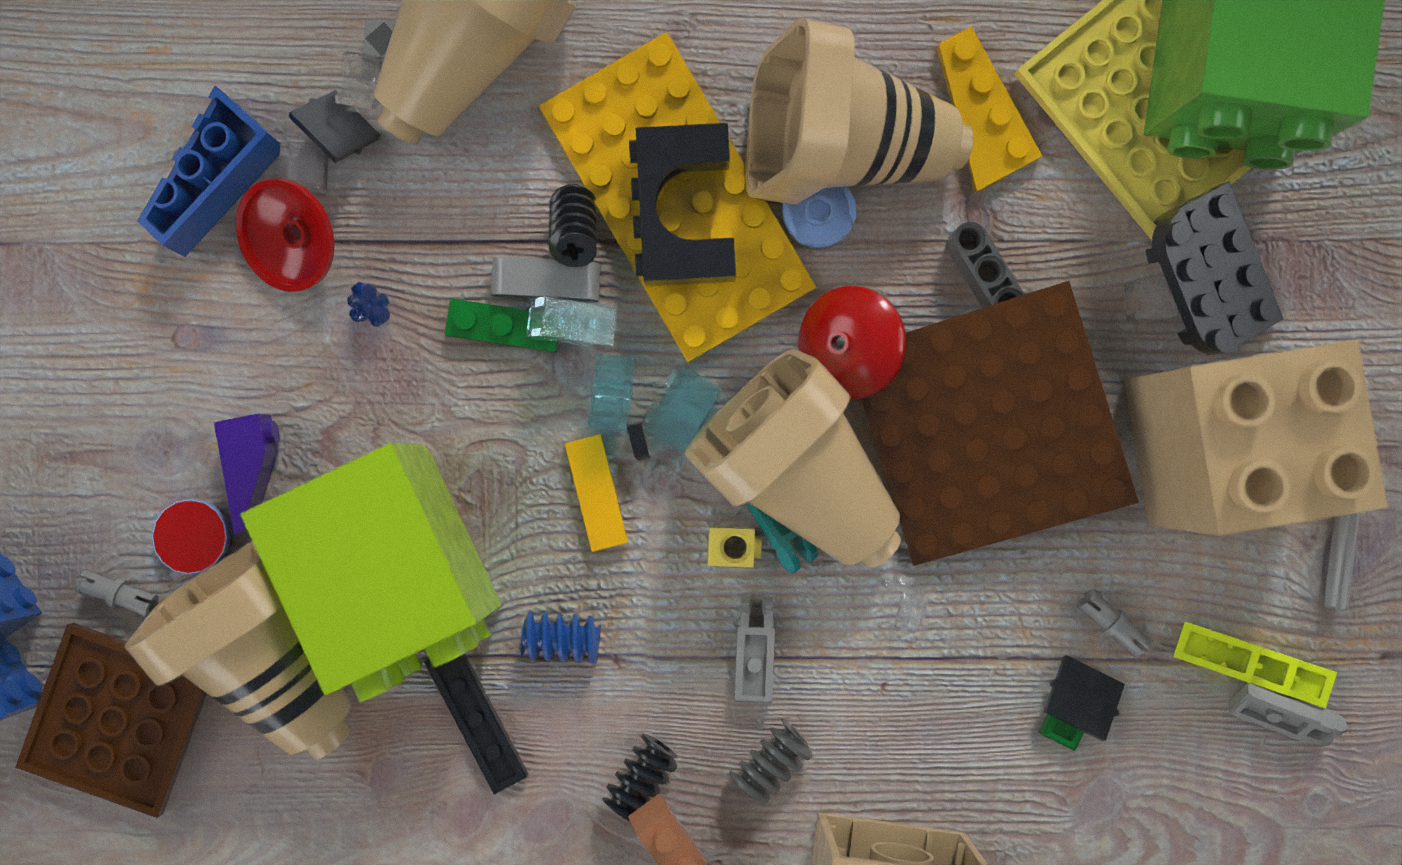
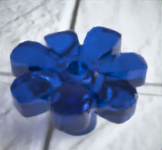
[347,282,390,327]

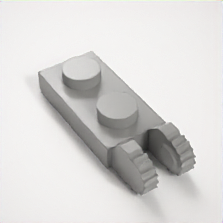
[734,595,775,704]
[1229,683,1348,747]

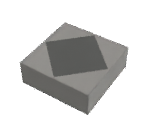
[363,20,395,61]

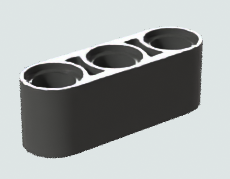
[947,221,1025,308]

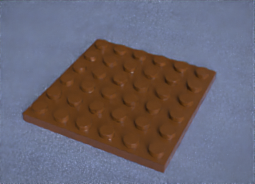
[861,281,1139,566]

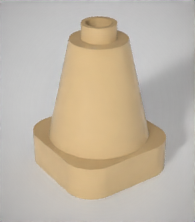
[373,0,577,145]
[685,349,901,568]

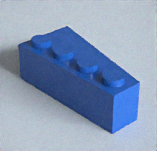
[137,85,286,257]

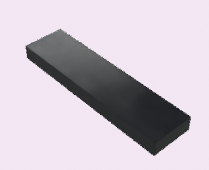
[424,654,529,795]

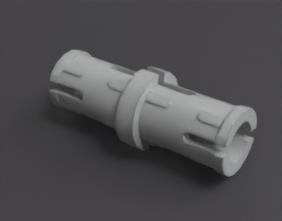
[75,570,159,617]
[1077,589,1151,657]

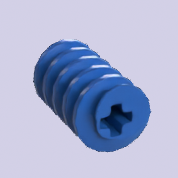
[521,611,601,665]

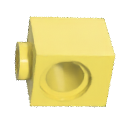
[708,526,762,568]

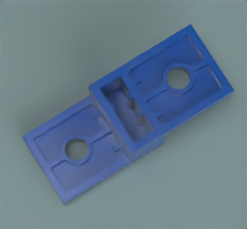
[0,552,42,720]

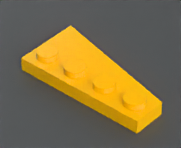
[936,26,1042,194]

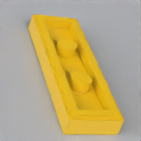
[564,434,629,552]

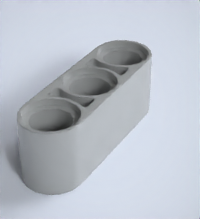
[491,257,601,303]

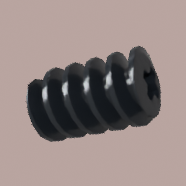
[548,184,597,267]
[603,733,678,822]

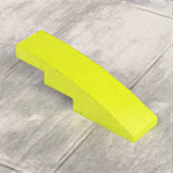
[1173,621,1337,709]

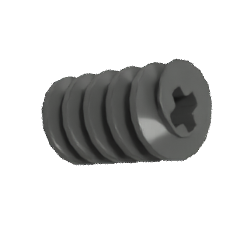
[729,718,813,804]

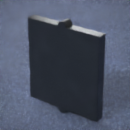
[289,90,381,163]
[1043,655,1125,741]

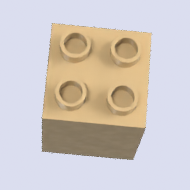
[1123,339,1388,536]

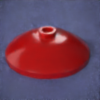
[236,178,335,292]
[798,286,906,400]

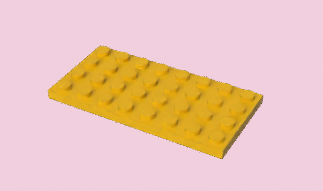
[539,32,817,363]

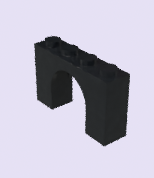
[629,123,736,286]

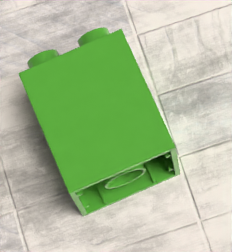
[1143,0,1385,170]

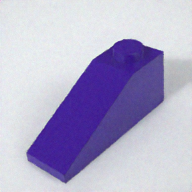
[214,414,280,534]

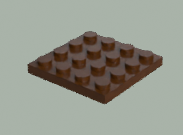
[15,623,207,818]

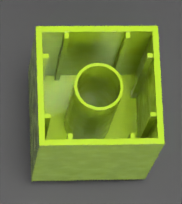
[240,442,502,703]

